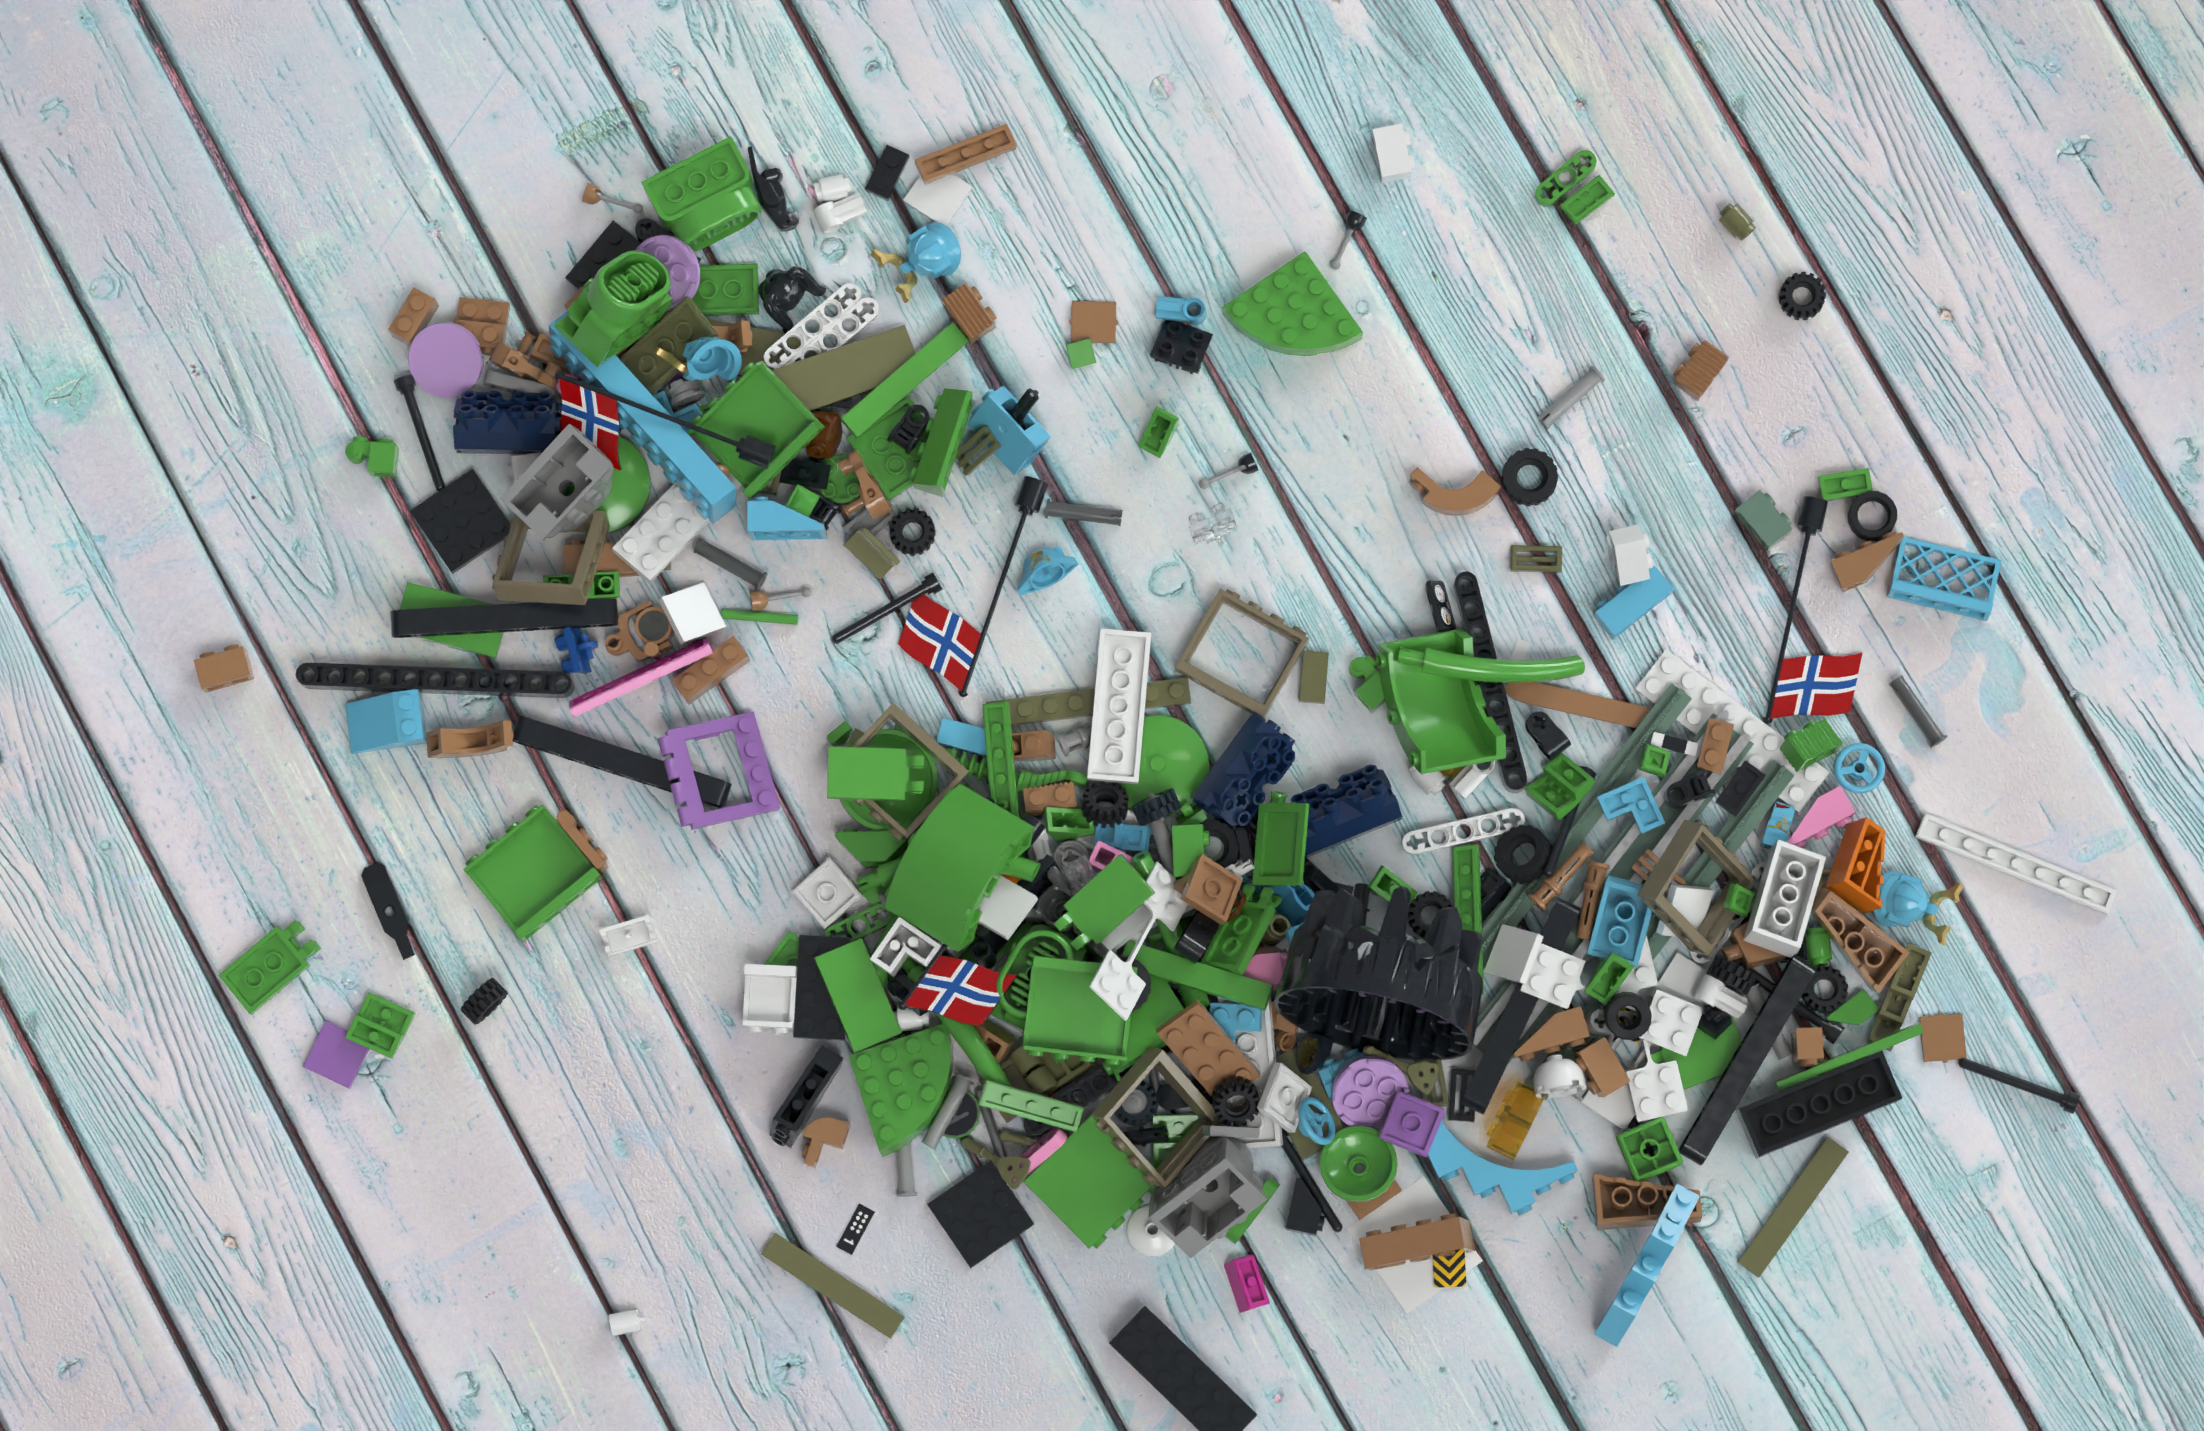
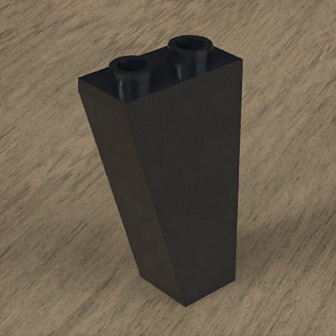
[769,1045,843,1148]

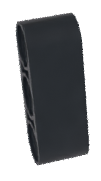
[1173,910,1220,964]

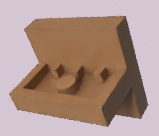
[1173,854,1242,925]

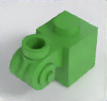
[345,436,399,478]
[1349,654,1386,713]

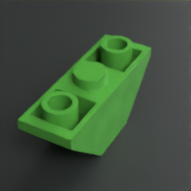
[543,571,620,599]
[835,827,909,868]

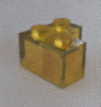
[1486,1082,1546,1160]

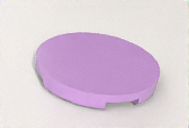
[635,235,700,311]
[408,322,484,398]
[1331,1056,1409,1128]

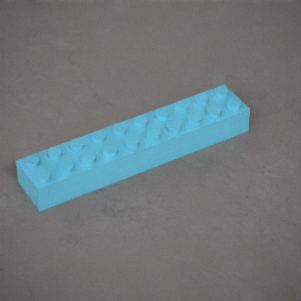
[548,312,736,524]

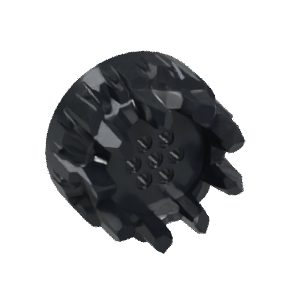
[1274,886,1483,1061]

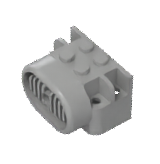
[499,424,614,540]
[1148,1136,1268,1258]

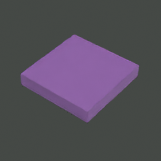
[303,1021,370,1089]
[1378,1090,1446,1158]

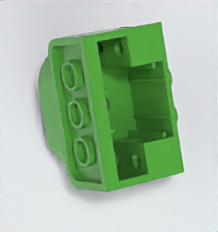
[641,136,762,251]
[554,251,673,367]
[990,924,1089,1033]

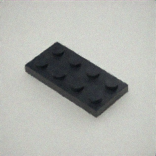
[793,935,851,1041]

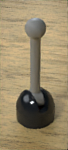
[1330,210,1367,270]
[1199,452,1259,489]

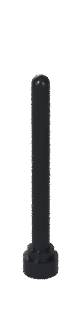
[394,375,445,491]
[832,572,943,644]
[1543,766,1596,877]
[1738,962,1845,1044]
[1958,1058,2080,1114]
[1281,1128,1343,1232]

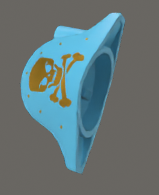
[1017,547,1079,595]

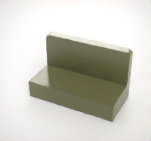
[843,527,900,580]

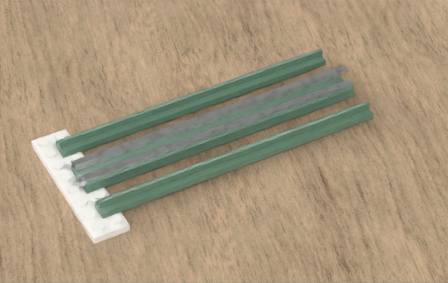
[1473,649,1830,1101]

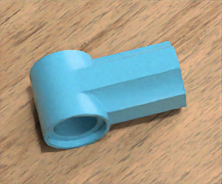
[1156,296,1207,325]

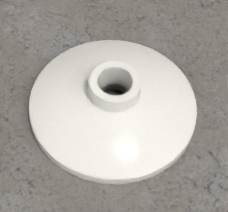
[1127,1205,1175,1257]

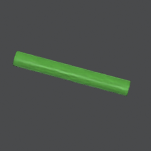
[721,609,798,625]

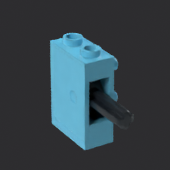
[967,386,1051,475]

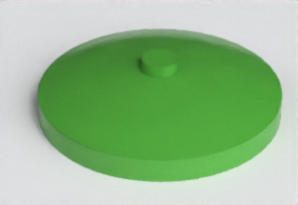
[566,436,651,533]
[1113,715,1209,817]
[839,729,938,831]

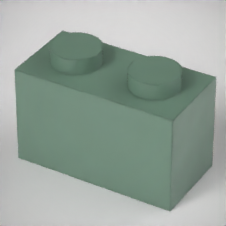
[1734,490,1792,552]

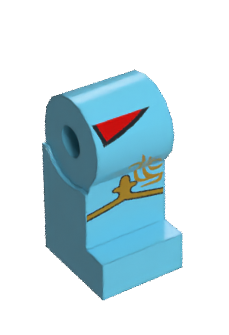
[1760,801,1795,849]

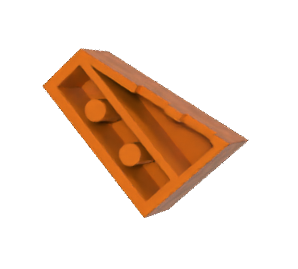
[1825,817,1885,914]

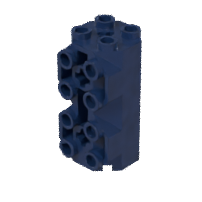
[453,390,562,454]
[1191,712,1295,829]
[1291,764,1403,858]

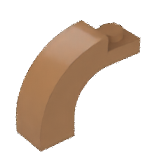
[1410,467,1501,516]
[426,720,514,758]

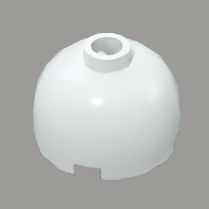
[1533,1055,1586,1098]

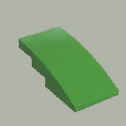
[400,582,504,658]

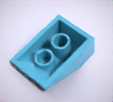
[747,497,827,541]
[346,689,427,754]
[1587,875,1653,967]

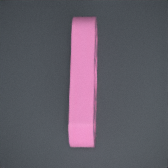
[1009,1126,1068,1182]

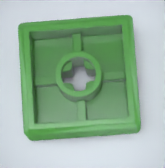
[1616,1117,1683,1182]

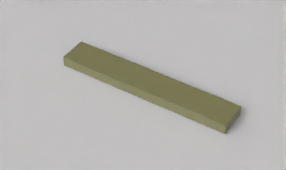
[1737,1137,1849,1278]
[761,1233,905,1339]

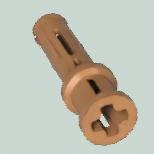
[1528,842,1594,912]
[1575,861,1610,940]

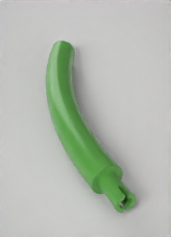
[1397,647,1585,683]
[1131,851,1210,1009]
[856,856,1041,892]
[901,956,1012,1086]

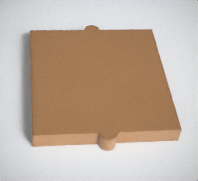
[1069,301,1118,343]
[1919,1013,1967,1063]

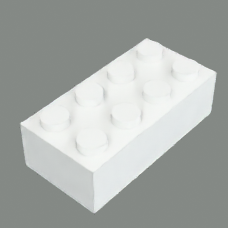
[1743,839,1826,958]

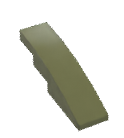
[1866,943,1932,1051]

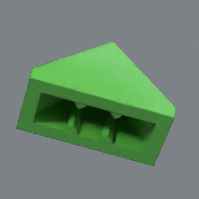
[1138,406,1179,458]
[1044,807,1095,842]
[1584,952,1634,1005]

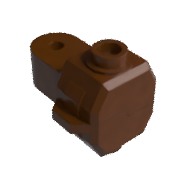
[805,410,843,459]

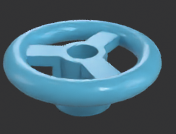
[1834,743,1885,794]
[1298,1097,1336,1145]

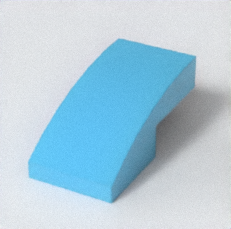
[937,718,987,757]
[1093,822,1151,852]

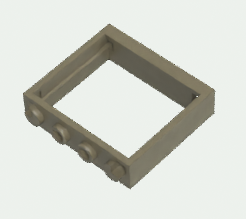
[492,511,610,605]
[1175,589,1309,719]
[852,703,969,842]
[1637,819,1756,956]
[1091,1047,1221,1188]

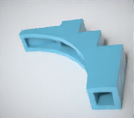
[1427,1120,1578,1216]
[1594,1184,1700,1347]

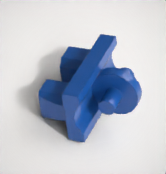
[554,627,599,674]

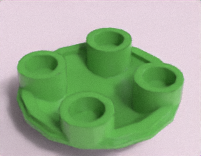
[819,454,860,504]

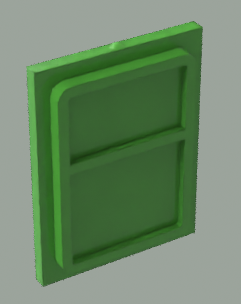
[1252,802,1309,887]

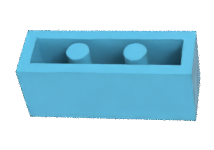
[1594,565,1674,640]

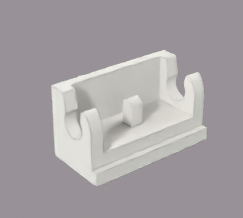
[599,915,658,957]

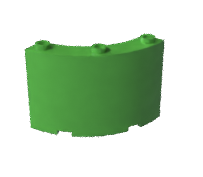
[1376,629,1506,774]
[885,784,1034,952]

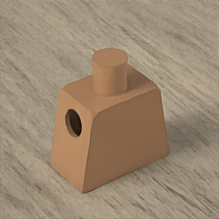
[1721,921,1786,969]

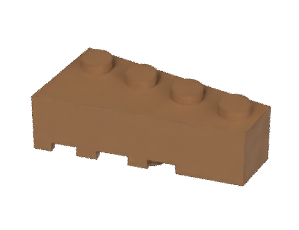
[1811,888,1910,994]
[1592,1173,1702,1230]
[1359,1214,1475,1271]

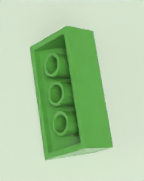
[910,388,974,497]

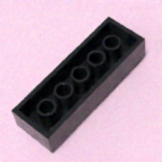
[1736,1051,1903,1159]
[1109,1306,1258,1431]

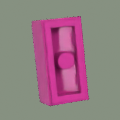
[1224,1254,1270,1313]

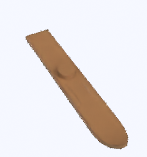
[1505,682,1652,728]

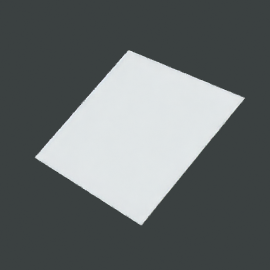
[1348,1176,1483,1314]

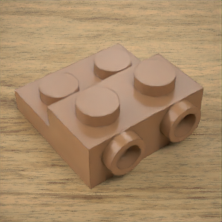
[454,297,510,356]

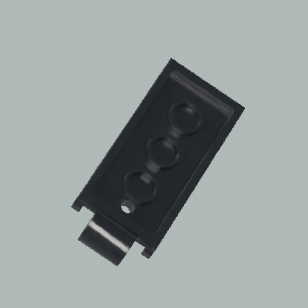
[971,854,1061,969]

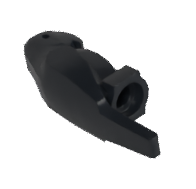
[748,146,799,232]

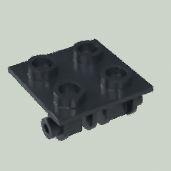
[1150,320,1213,375]

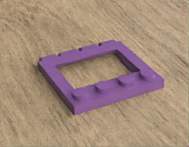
[658,711,780,830]

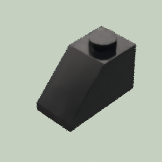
[1286,1178,1325,1236]

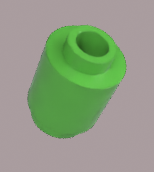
[1806,927,1832,966]

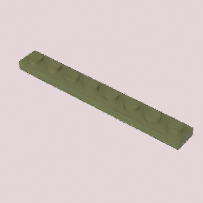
[986,677,1191,726]

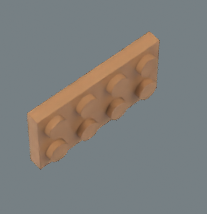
[1156,999,1260,1098]

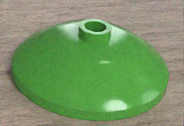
[1320,1126,1398,1202]

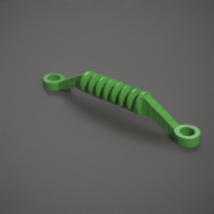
[893,724,1090,794]

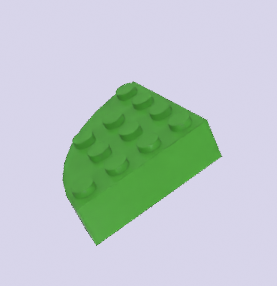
[1222,251,1363,356]
[848,1024,954,1157]

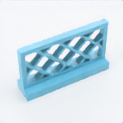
[1888,537,2001,621]

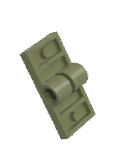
[978,1046,1093,1123]

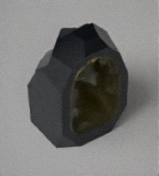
[1296,1032,1333,1075]

